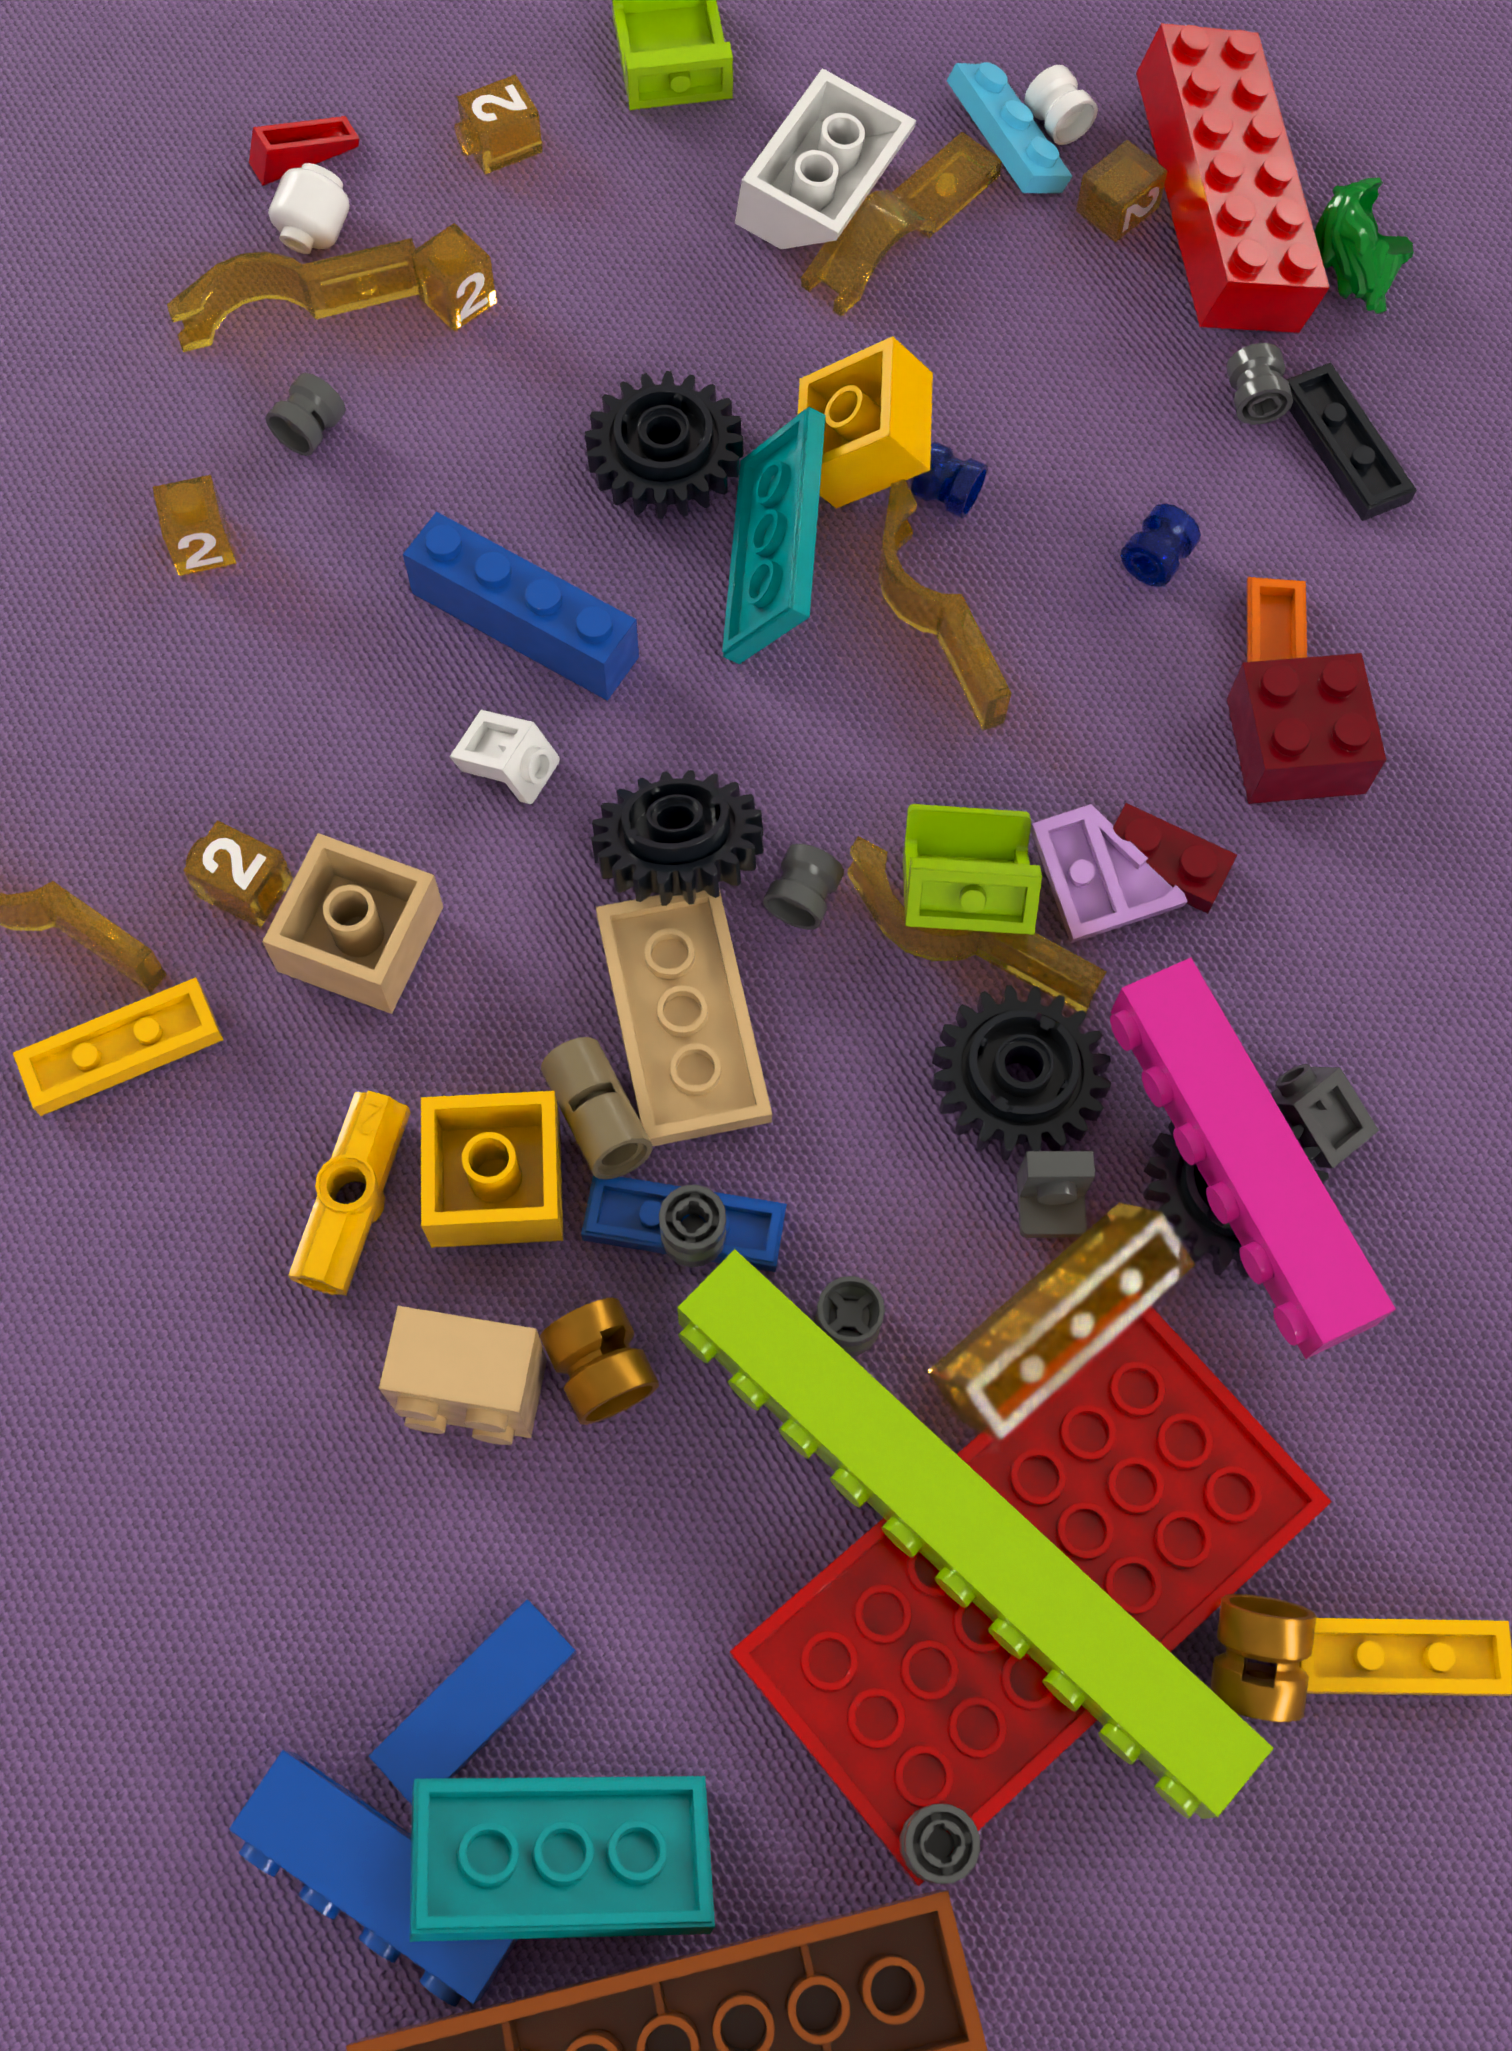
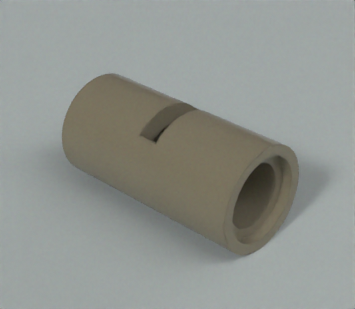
[541,1037,653,1179]

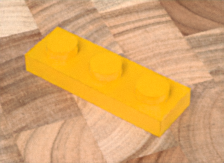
[12,977,224,1116]
[1299,1618,1512,1696]

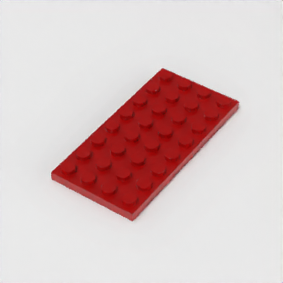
[729,1294,1332,1886]

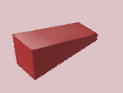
[249,116,360,186]

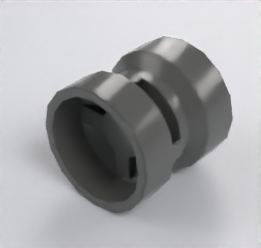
[1226,343,1293,425]
[265,373,346,456]
[763,843,844,930]
[659,1184,726,1267]
[814,1276,885,1357]
[900,1804,980,1884]

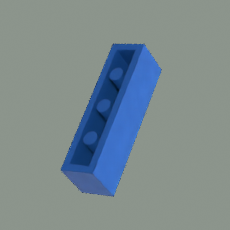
[403,511,639,701]
[229,1750,518,2007]

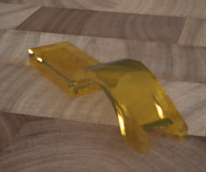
[801,132,1002,316]
[167,238,425,352]
[878,479,1012,731]
[847,836,1107,1013]
[0,881,167,993]

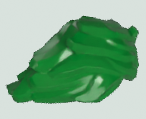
[1314,178,1414,314]

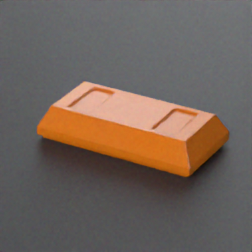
[1246,577,1307,662]

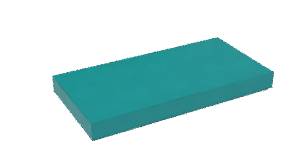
[722,407,826,664]
[409,1776,715,1942]

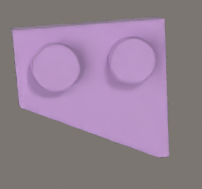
[1030,804,1187,943]

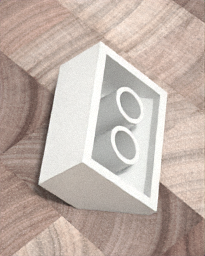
[735,68,916,249]

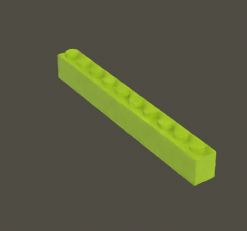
[677,1249,1274,1819]

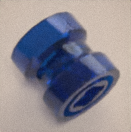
[910,441,988,518]
[1120,503,1201,587]

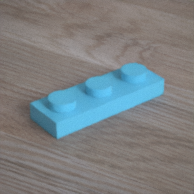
[947,62,1072,193]

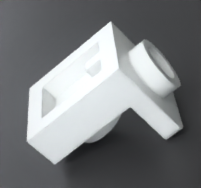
[449,710,560,804]

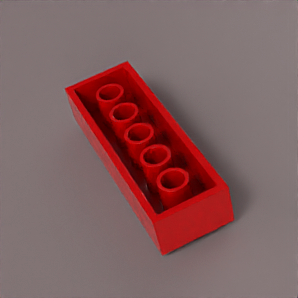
[1136,23,1330,333]

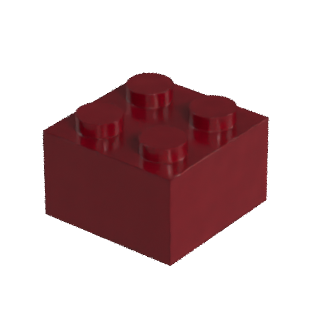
[1227,653,1387,804]

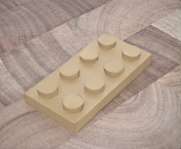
[596,889,772,1147]

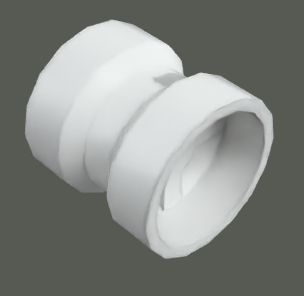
[1024,65,1098,145]

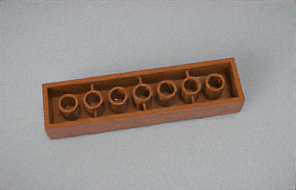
[346,1889,988,2051]

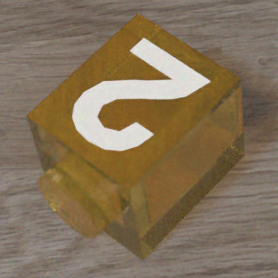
[454,74,543,175]
[1076,139,1168,242]
[411,223,497,332]
[152,475,237,576]
[183,820,293,928]

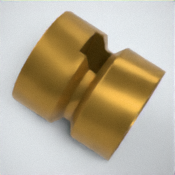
[540,1297,659,1425]
[1210,1594,1316,1722]

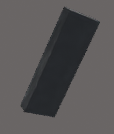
[1286,362,1417,521]

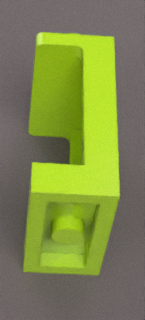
[612,0,733,110]
[903,804,1042,935]

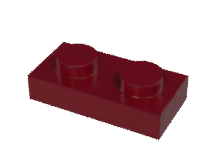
[1113,803,1237,914]

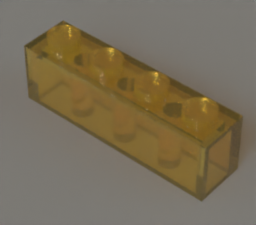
[927,1202,1196,1441]

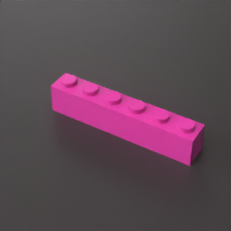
[1110,958,1396,1359]

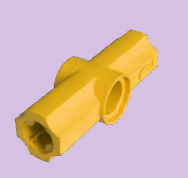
[288,1090,411,1296]

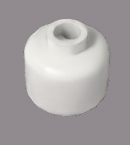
[268,163,350,254]

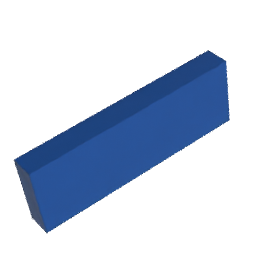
[581,1175,787,1272]
[369,1599,577,1805]

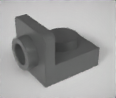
[1271,1064,1379,1168]
[1016,1151,1095,1238]

